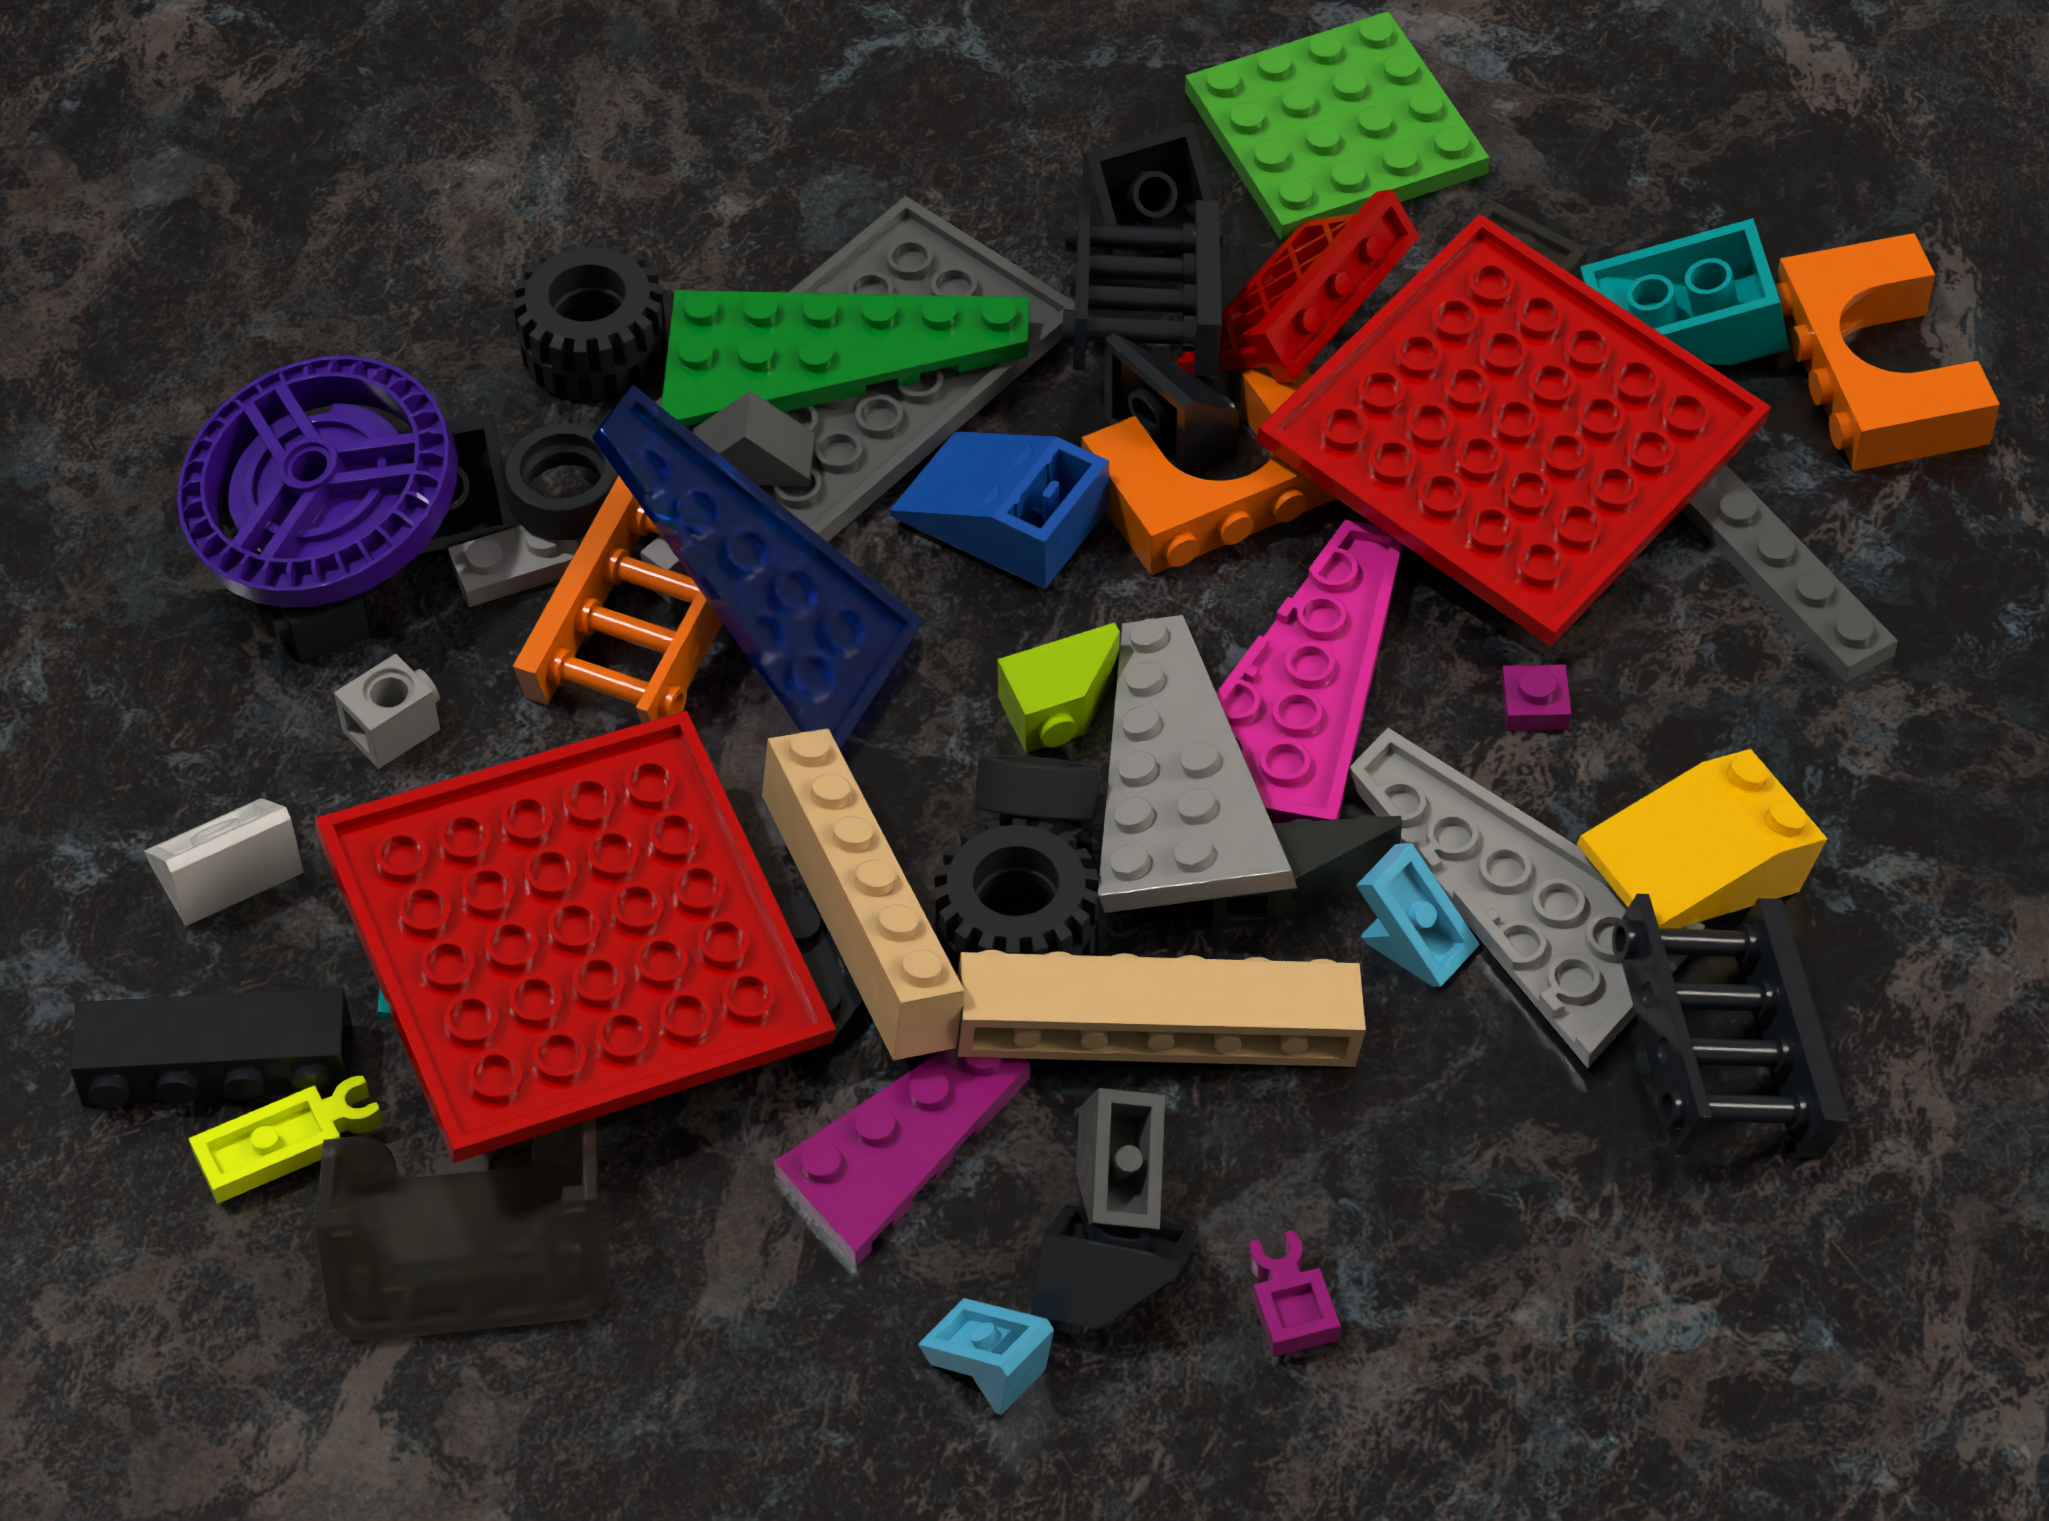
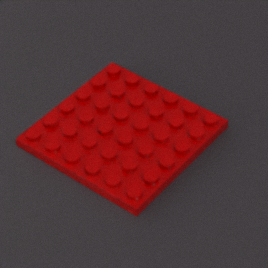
[1256,214,1771,647]
[315,711,836,1163]

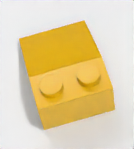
[1577,749,1827,928]

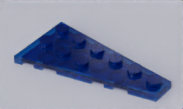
[592,385,924,749]

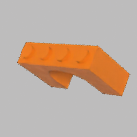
[1775,233,2000,471]
[1082,367,1339,575]

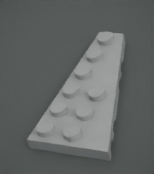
[1098,615,1297,913]
[1348,728,1705,1068]

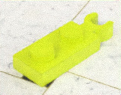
[188,1076,383,1204]

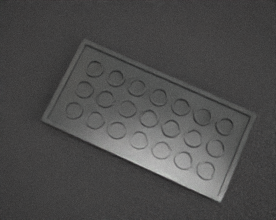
[582,196,1075,600]

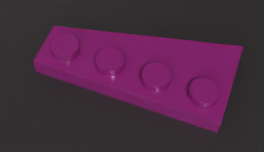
[774,1046,1030,1267]

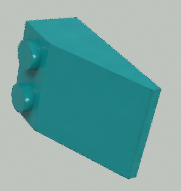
[1580,218,1790,365]

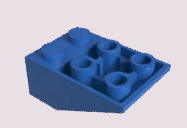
[889,432,1109,589]

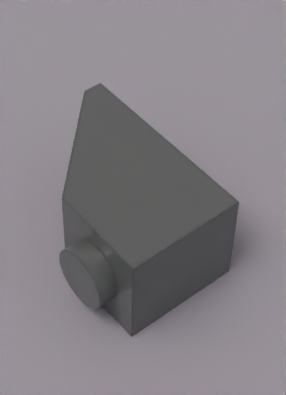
[1076,1088,1165,1232]

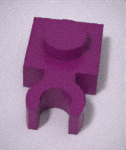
[1249,1230,1341,1357]

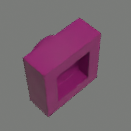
[1501,665,1571,731]

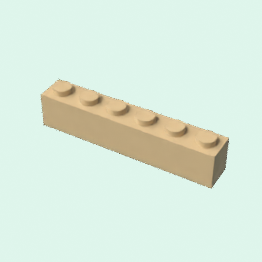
[762,728,965,1061]
[957,950,1366,1067]

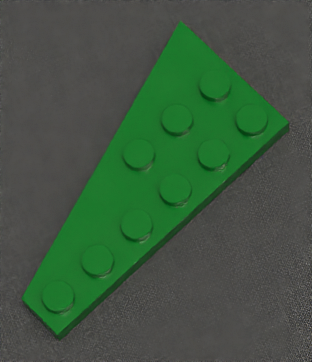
[659,290,1030,440]

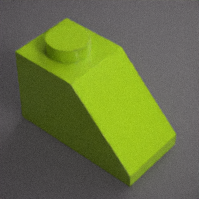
[997,622,1120,754]

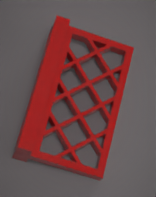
[1176,189,1420,383]

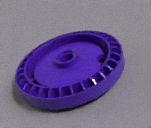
[177,355,458,608]

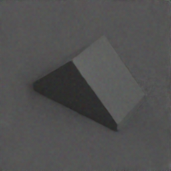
[688,391,815,487]

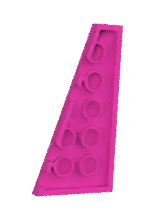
[1216,520,1405,823]

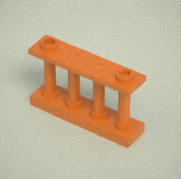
[513,467,767,723]

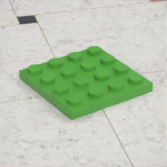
[1185,11,1490,241]

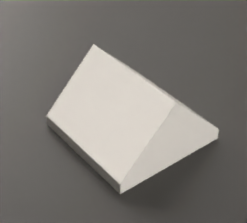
[144,798,304,926]

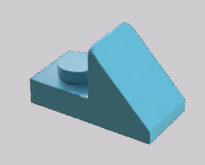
[1356,843,1480,987]
[918,1298,1054,1415]

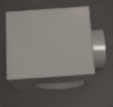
[334,654,440,769]

